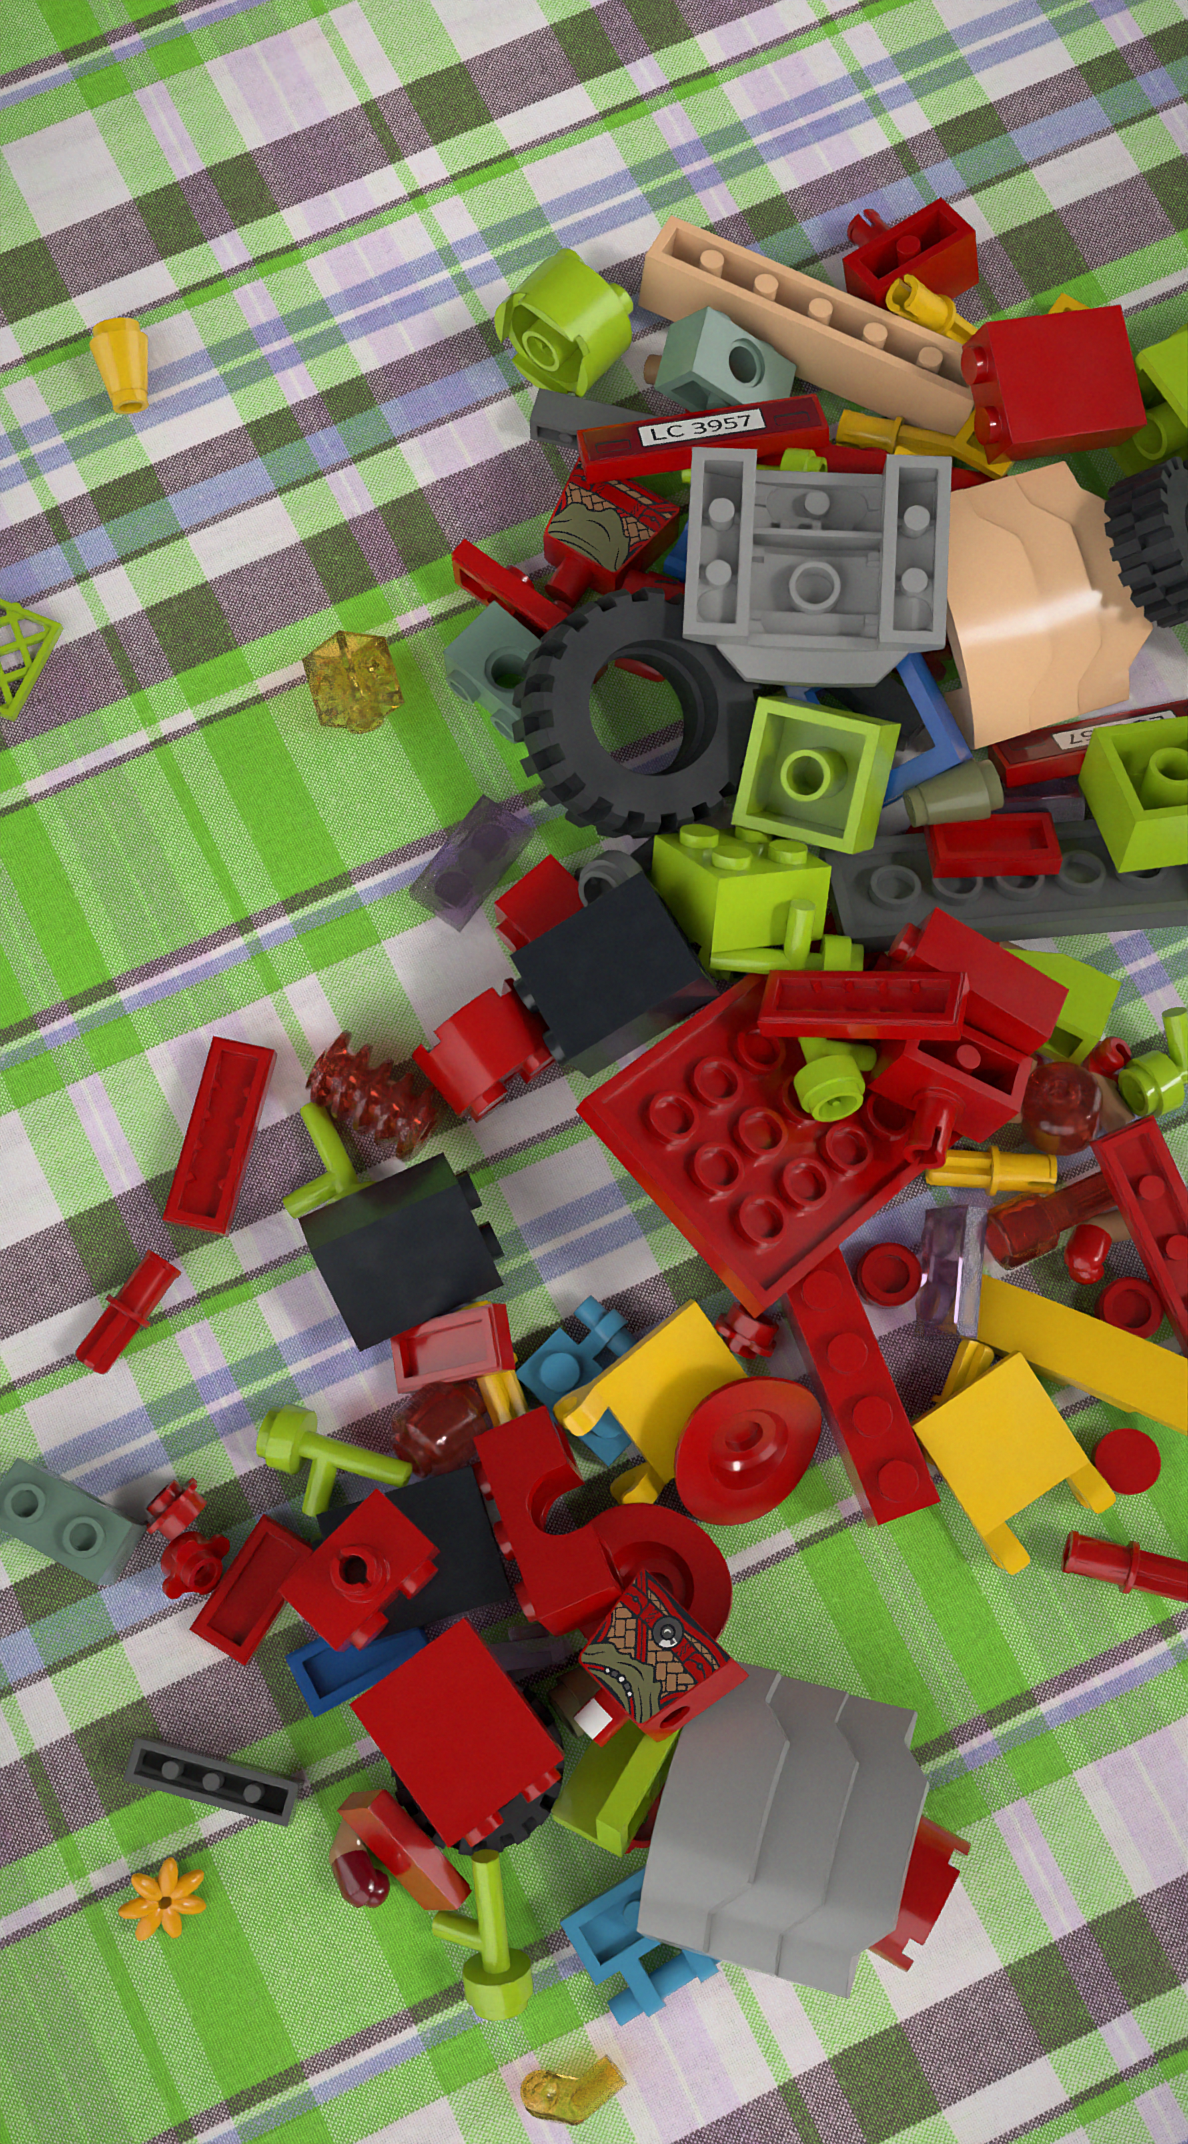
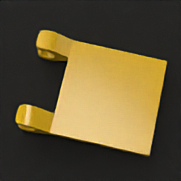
[552,1299,748,1505]
[910,1350,1116,1575]

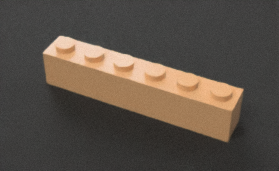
[638,215,975,437]

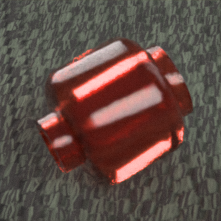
[1019,1061,1103,1156]
[389,1381,488,1479]

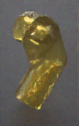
[520,2054,628,2126]

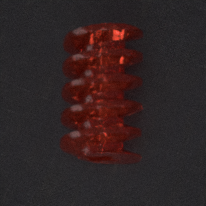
[305,1029,448,1163]

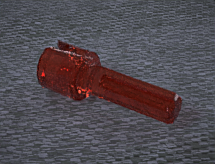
[979,1171,1117,1271]

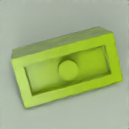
[552,1719,683,1858]

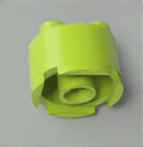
[494,248,633,398]

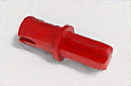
[75,1249,182,1375]
[1061,1530,1188,1603]

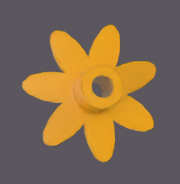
[118,1857,207,1941]

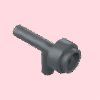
[574,830,679,907]

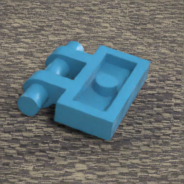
[516,1295,639,1468]
[560,1864,721,2027]

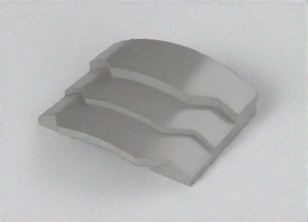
[683,447,952,687]
[637,1661,930,1999]

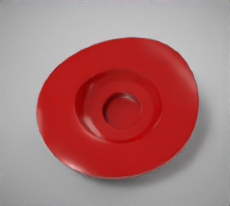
[674,1376,822,1526]
[578,1503,733,1641]

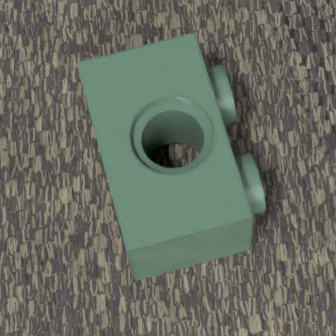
[654,306,797,412]
[443,601,542,744]
[0,1457,147,1585]

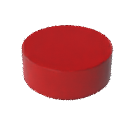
[855,1242,922,1309]
[1094,1277,1164,1339]
[1090,1428,1161,1496]

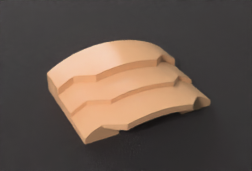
[944,461,1153,750]

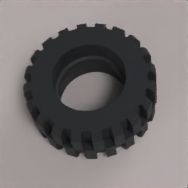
[512,587,763,839]

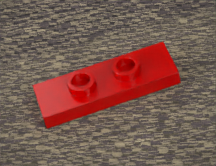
[451,538,608,684]
[757,970,970,1041]
[162,1036,278,1237]

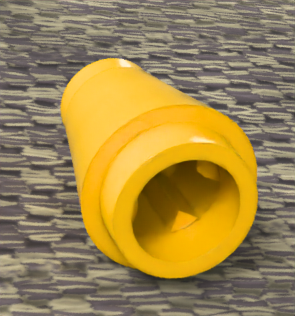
[89,317,149,414]

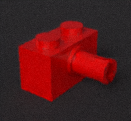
[842,197,979,316]
[867,1024,1033,1170]
[277,1488,441,1652]

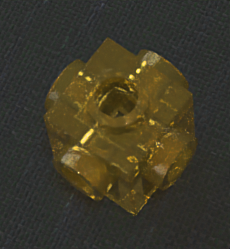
[302,630,405,734]

